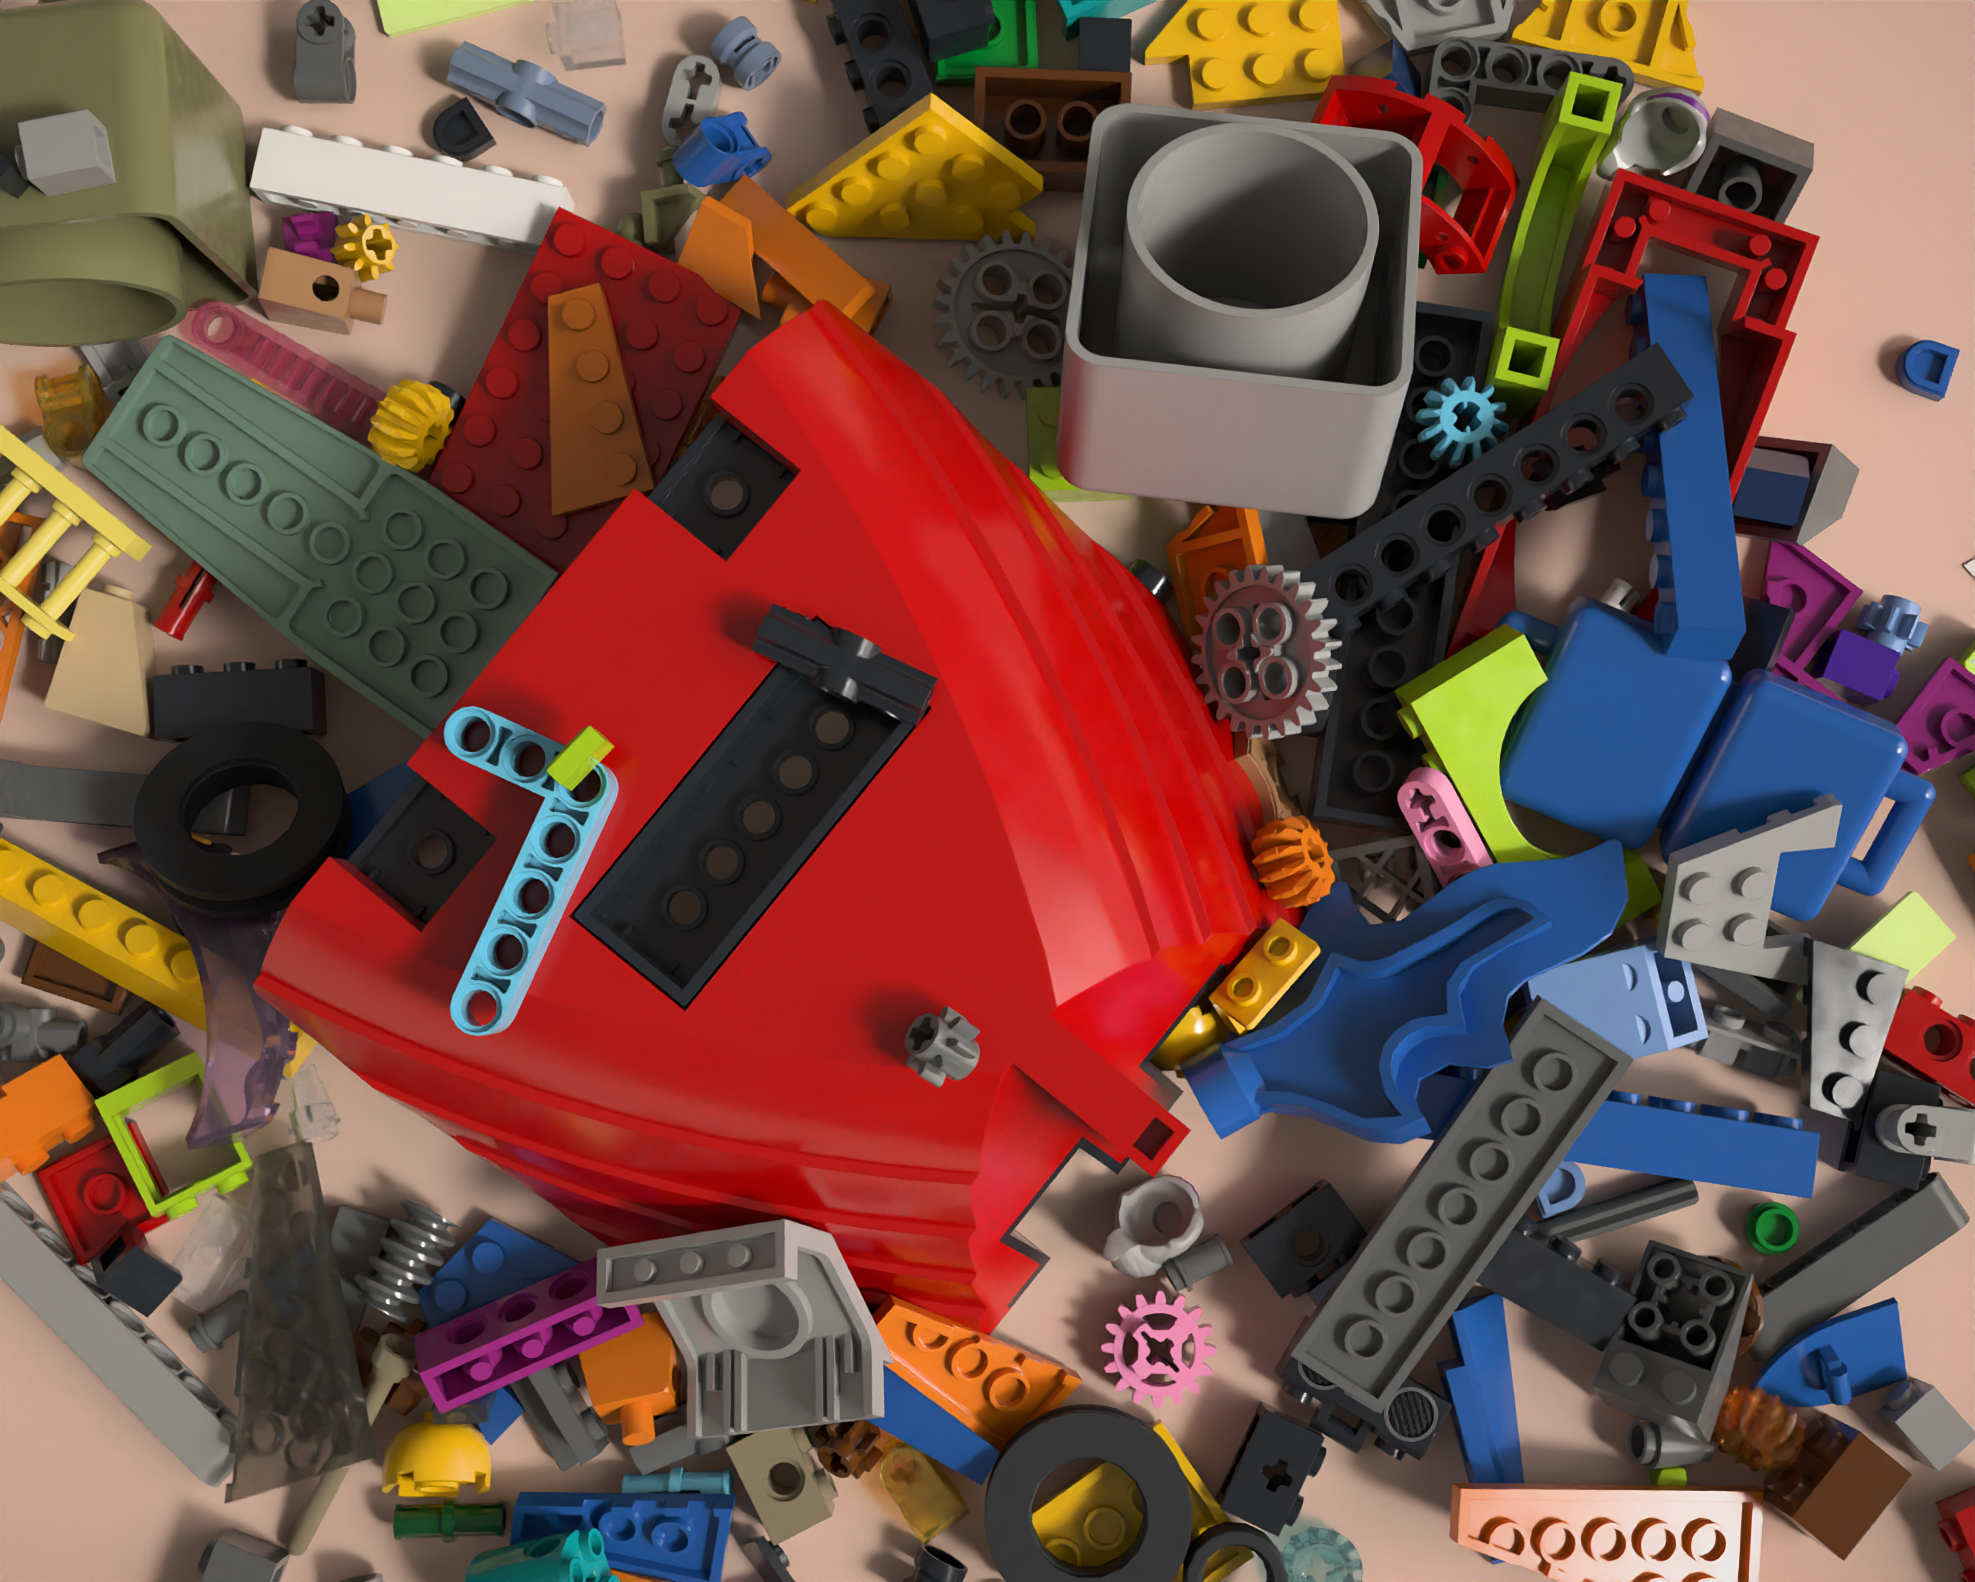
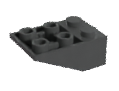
[1593,1239,1754,1443]

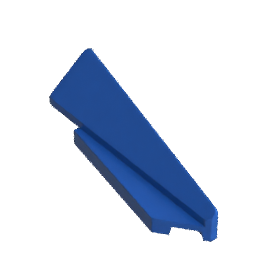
[1436,1292,1525,1565]

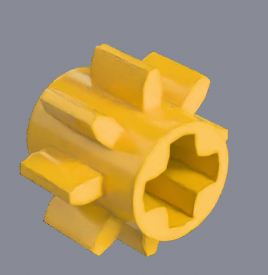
[330,214,399,283]

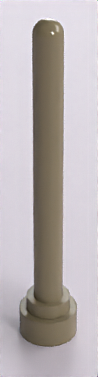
[286,1333,417,1556]

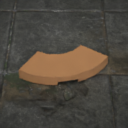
[1234,730,1303,827]

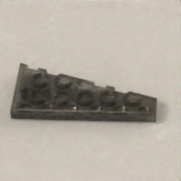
[224,1141,377,1504]

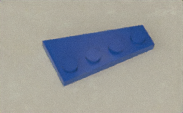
[509,1492,736,1582]

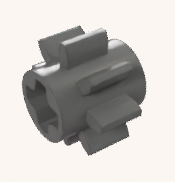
[905,1006,980,1088]

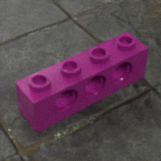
[413,1257,645,1414]

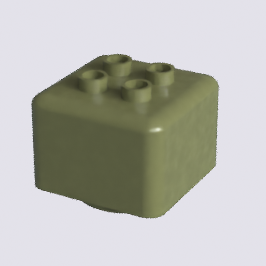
[0,0,259,347]

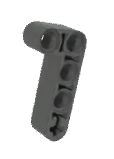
[1422,37,1634,126]

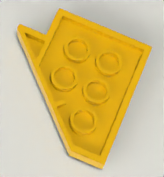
[1144,0,1345,111]
[786,93,1043,242]

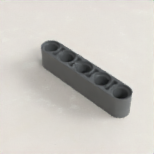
[1747,1171,1970,1362]

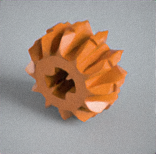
[1251,815,1335,909]

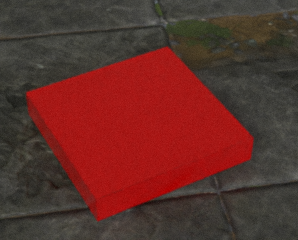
[35,1122,171,1266]

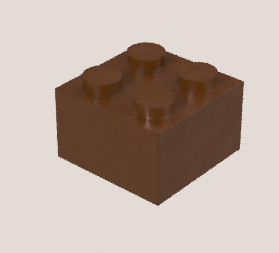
[1763,1413,1912,1561]

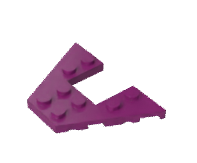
[1760,541,1975,776]

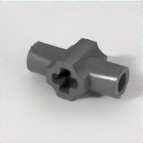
[0,1008,88,1062]

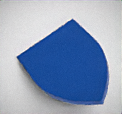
[1748,1297,1907,1407]

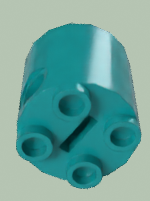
[465,1528,621,1582]

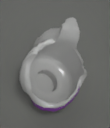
[1596,87,1710,180]
[1103,1174,1204,1278]

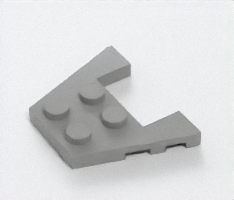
[1655,794,1842,985]

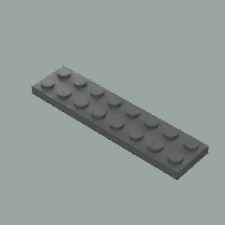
[1288,995,1634,1414]

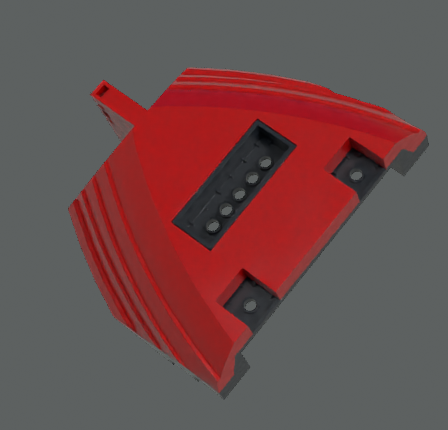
[253,300,1307,1335]

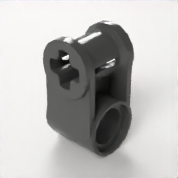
[293,0,357,104]

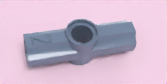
[446,41,607,147]

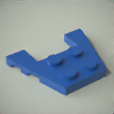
[418,1217,584,1445]

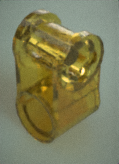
[34,364,106,471]
[880,1436,970,1544]

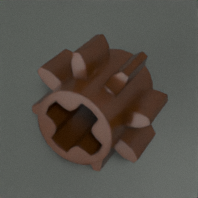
[815,1420,884,1479]

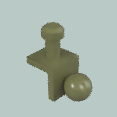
[616,146,707,255]

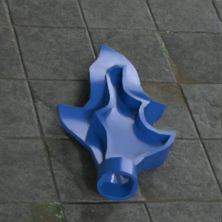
[1179,839,1628,1144]

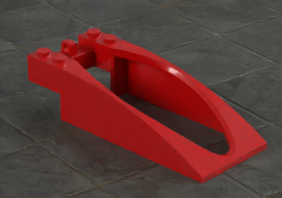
[1444,168,1820,660]

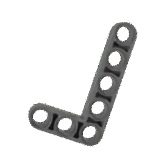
[0,758,251,836]

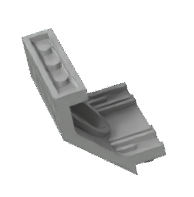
[596,1219,894,1439]

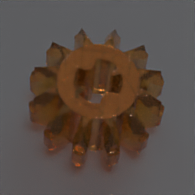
[1711,1384,1807,1475]

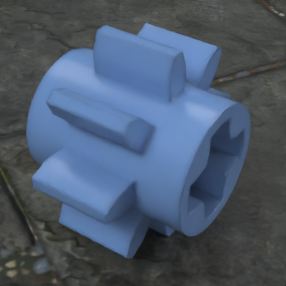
[1855,594,1929,658]

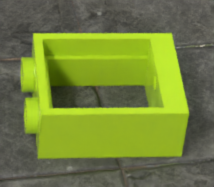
[94,1051,257,1221]

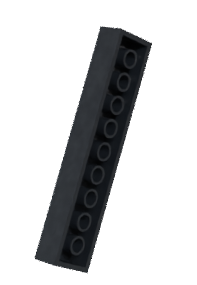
[1306,301,1494,836]

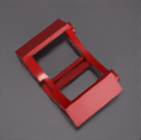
[1311,75,1521,275]

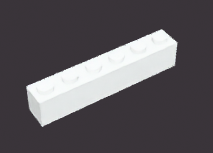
[249,125,575,257]

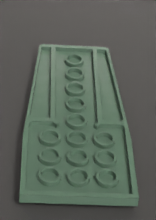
[82,335,562,740]

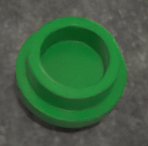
[1744,1201,1800,1255]

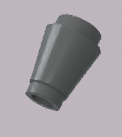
[1628,1419,1715,1470]

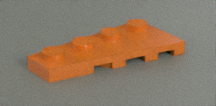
[548,283,656,517]
[872,1295,1083,1452]

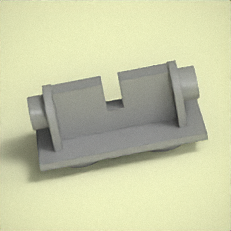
[1687,1005,1802,1081]

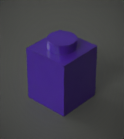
[1809,628,1901,707]

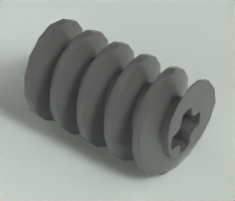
[354,1199,463,1323]

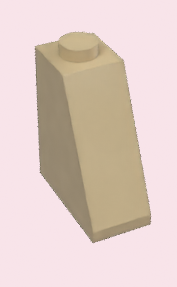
[43,583,161,742]

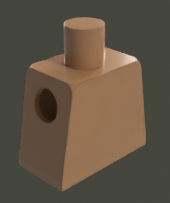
[258,247,387,335]

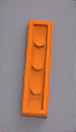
[719,174,876,319]

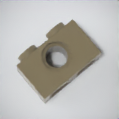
[726,1427,838,1546]

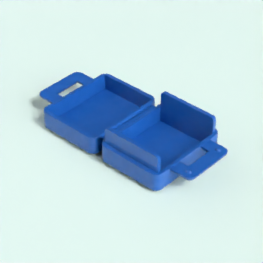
[1495,595,1936,921]

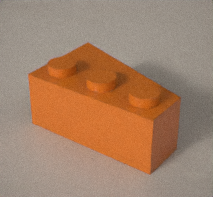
[0,1054,101,1192]

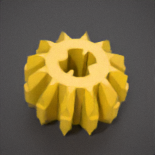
[368,378,454,472]

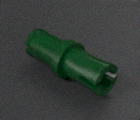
[393,1498,506,1543]

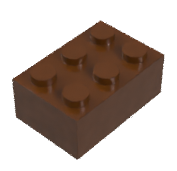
[973,66,1132,192]

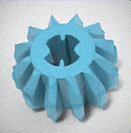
[1416,376,1509,469]

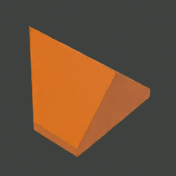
[677,195,762,320]

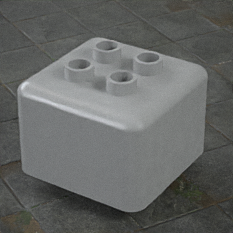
[1055,103,1423,519]

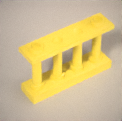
[0,424,153,643]

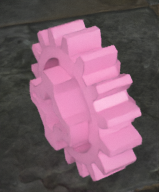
[1100,1288,1217,1409]

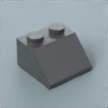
[1681,107,1814,224]

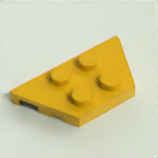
[1508,0,1705,97]

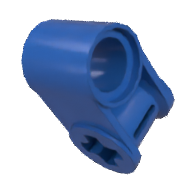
[672,111,772,187]

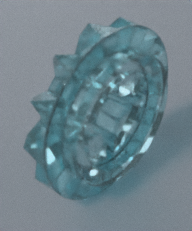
[1280,1526,1363,1582]

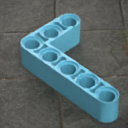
[444,706,619,1036]

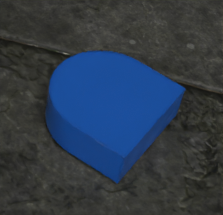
[1895,340,1960,402]

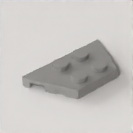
[1357,0,1514,57]

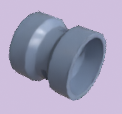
[709,16,781,91]

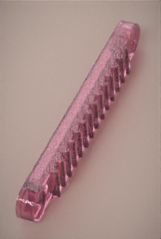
[192,301,451,480]

